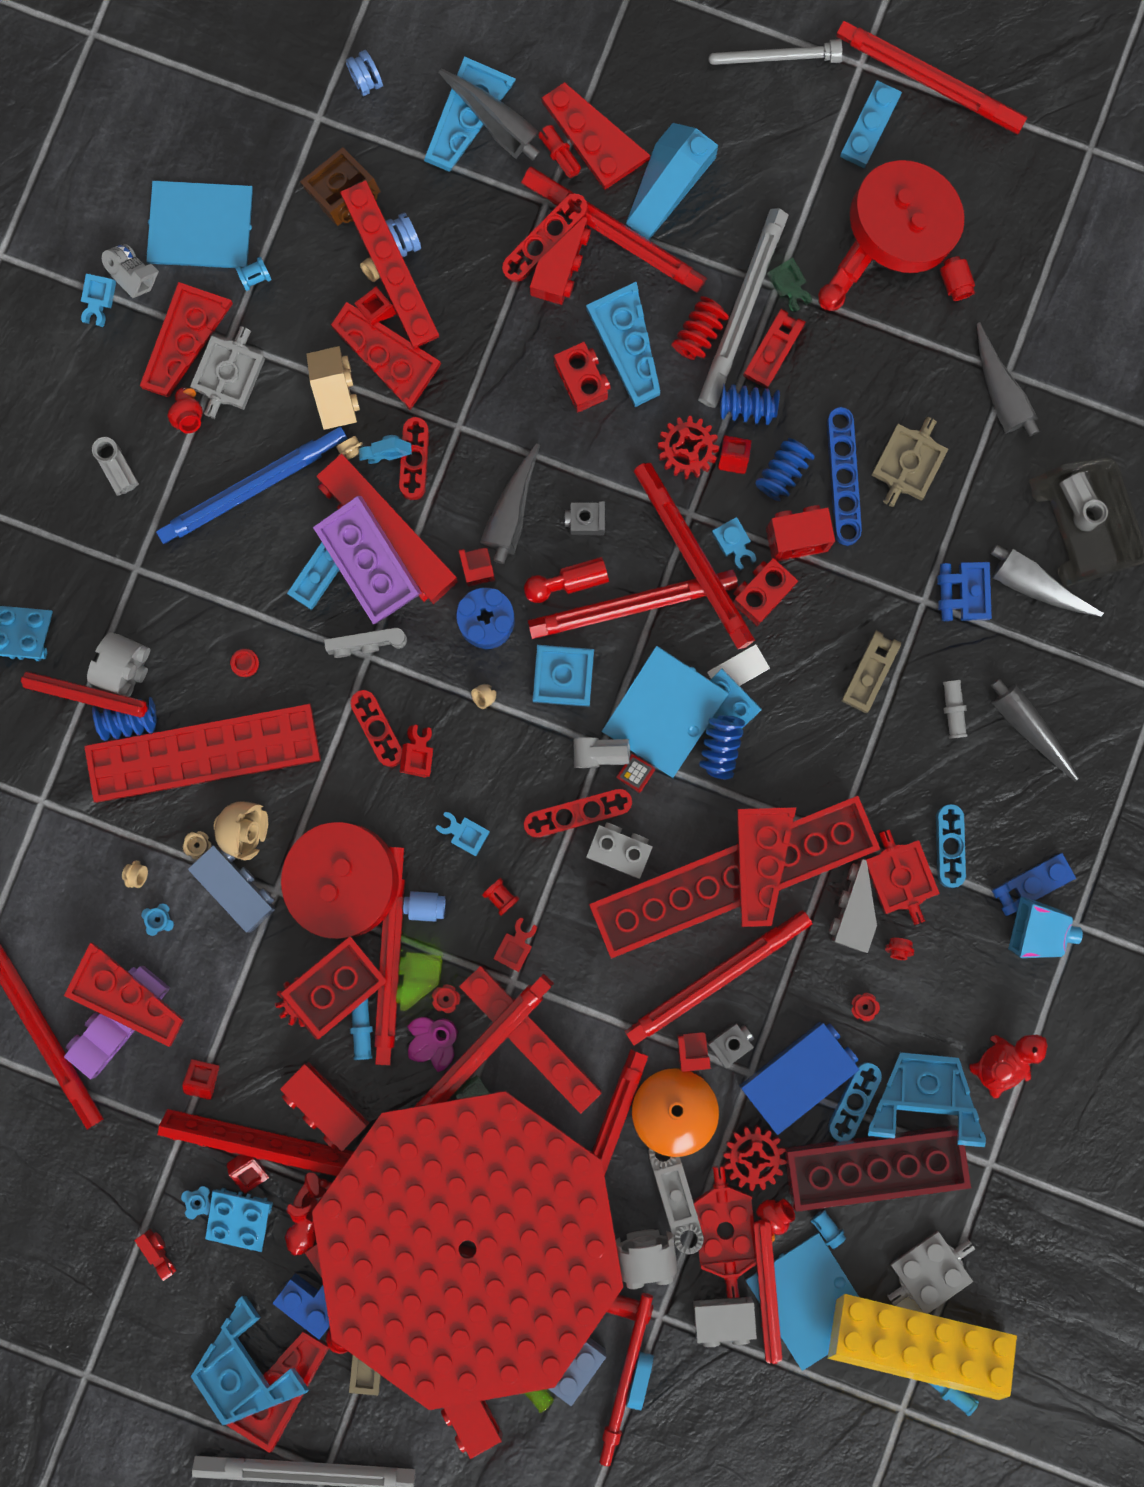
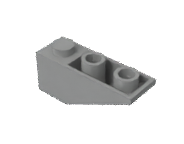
[829,859,877,953]

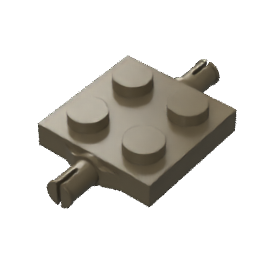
[871,417,948,507]

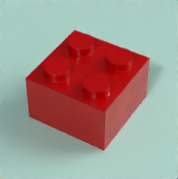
[766,505,835,561]

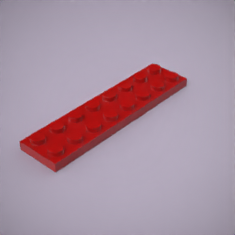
[84,704,321,803]

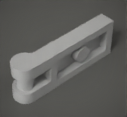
[324,628,407,658]

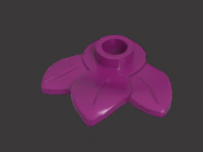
[407,1017,458,1072]

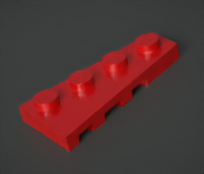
[542,82,650,190]
[140,282,233,398]
[331,302,441,410]
[737,807,797,927]
[64,942,184,1047]
[227,1330,329,1453]

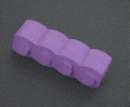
[64,966,170,1079]

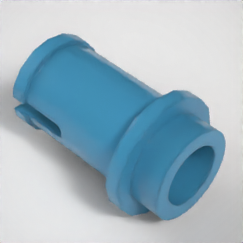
[810,1209,846,1249]

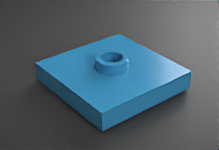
[533,645,594,707]

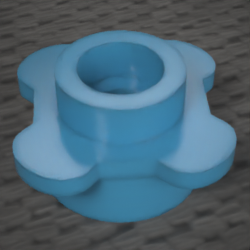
[141,904,174,936]
[181,1186,211,1219]

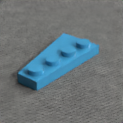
[424,56,516,172]
[586,282,660,407]

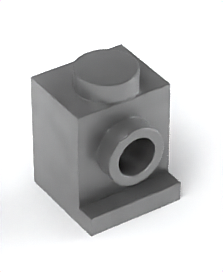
[565,501,605,535]
[707,1023,754,1068]

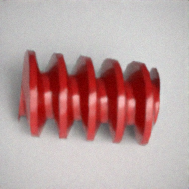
[672,296,729,360]

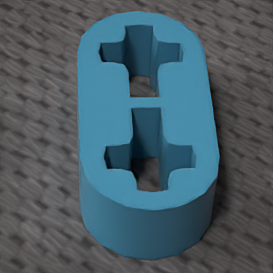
[626,1351,654,1411]

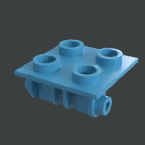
[0,606,53,661]
[705,668,762,730]
[205,1188,273,1252]

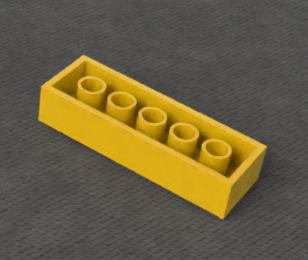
[827,1294,1017,1400]

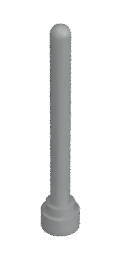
[708,39,842,65]

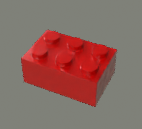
[279,936,387,1039]

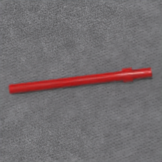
[599,1293,653,1466]

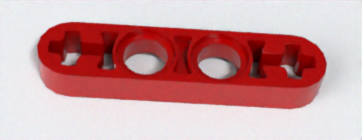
[502,193,589,282]
[524,789,632,838]

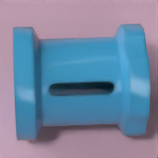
[235,257,271,291]

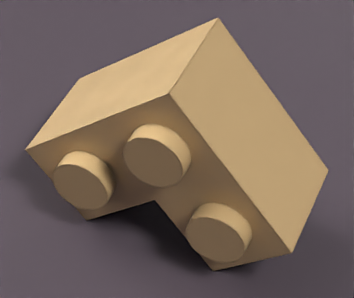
[307,346,360,430]

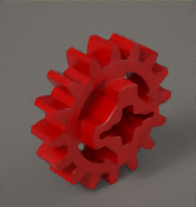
[657,416,719,479]
[723,1125,787,1191]

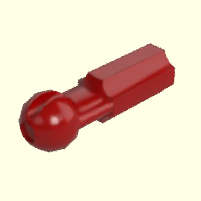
[818,240,872,311]
[524,557,609,603]

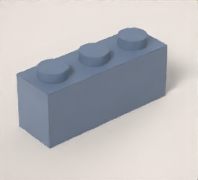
[188,845,276,933]

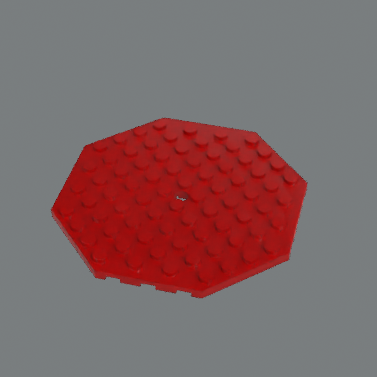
[312,1091,623,1410]

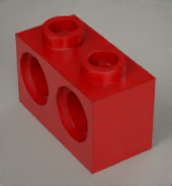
[554,342,611,413]
[733,558,798,626]

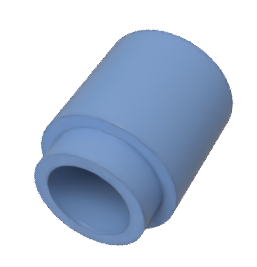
[403,891,445,922]

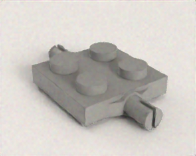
[190,326,265,419]
[887,1231,975,1314]

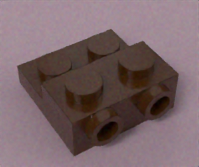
[300,147,381,226]

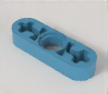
[936,804,966,888]
[828,1062,882,1142]

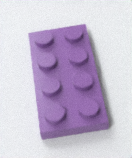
[313,496,422,624]

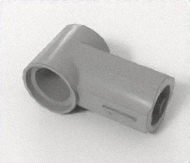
[92,437,139,496]
[1059,472,1108,531]
[573,738,630,768]

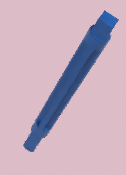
[156,426,348,544]

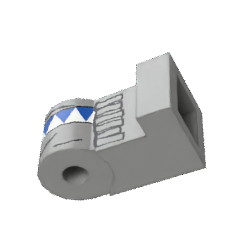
[102,244,159,298]

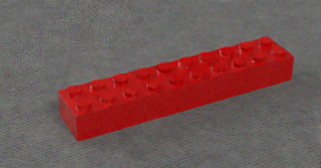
[589,796,880,959]

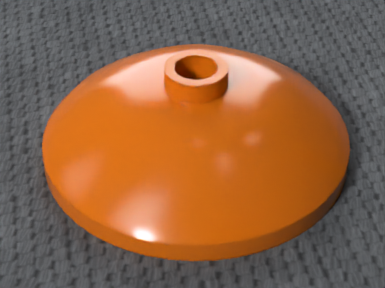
[632,1068,719,1157]

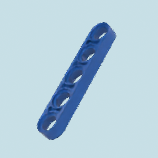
[827,407,862,546]

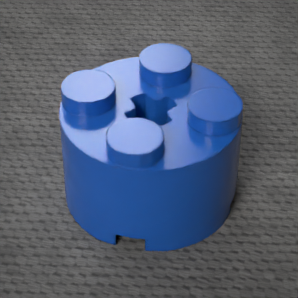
[457,588,515,649]

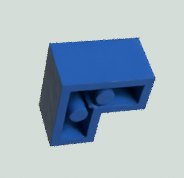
[272,1273,330,1340]

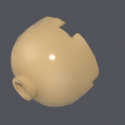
[214,801,268,860]

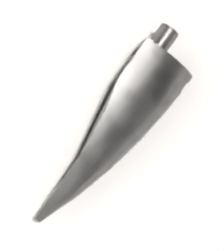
[438,68,539,161]
[977,322,1039,437]
[480,444,540,564]
[991,544,1104,617]
[991,678,1079,781]

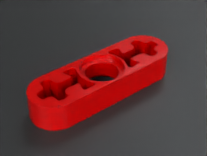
[399,417,429,500]
[351,690,402,767]

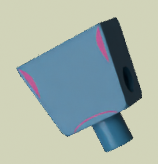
[1008,897,1083,958]

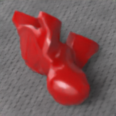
[969,1035,1048,1099]
[285,1172,332,1256]

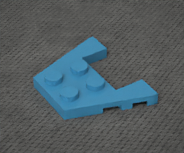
[868,1053,986,1147]
[191,1296,309,1426]

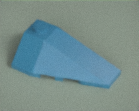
[626,123,718,240]

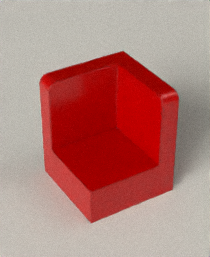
[459,548,495,587]
[677,1032,711,1072]

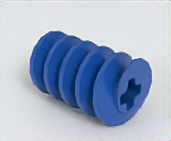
[720,383,780,425]
[755,438,815,502]
[92,697,157,741]
[699,715,745,780]

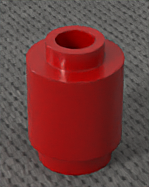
[940,256,975,301]

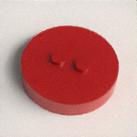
[850,160,964,273]
[281,822,399,939]

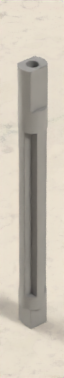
[698,208,788,408]
[192,1455,415,1487]

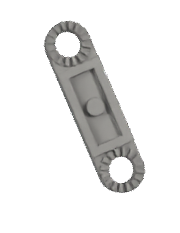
[648,1148,704,1254]

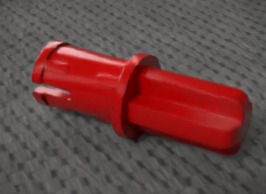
[538,125,581,178]

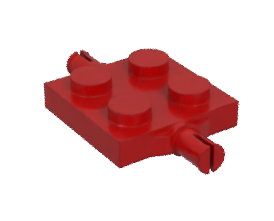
[866,829,940,925]

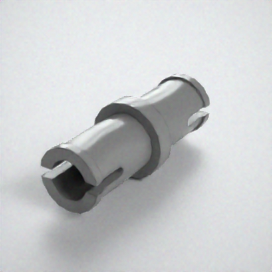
[943,680,968,739]

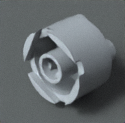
[87,632,150,697]
[615,1229,678,1289]

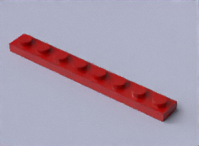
[158,1109,354,1176]

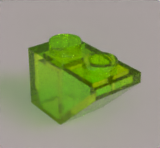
[396,951,443,1011]

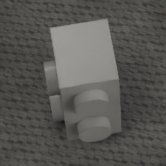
[586,822,653,879]
[693,1297,757,1347]

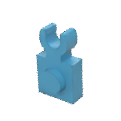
[81,273,116,327]
[359,435,412,464]
[712,517,756,571]
[436,812,490,856]

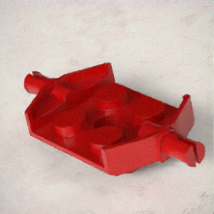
[693,1166,757,1298]

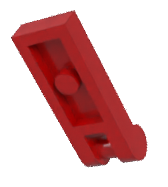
[743,308,806,389]

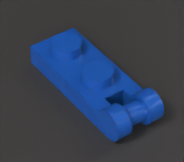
[991,853,1076,916]

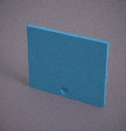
[146,181,253,268]
[602,646,729,778]
[745,1232,859,1371]

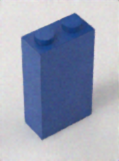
[739,1022,860,1135]

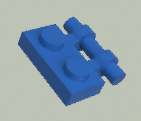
[937,562,992,621]

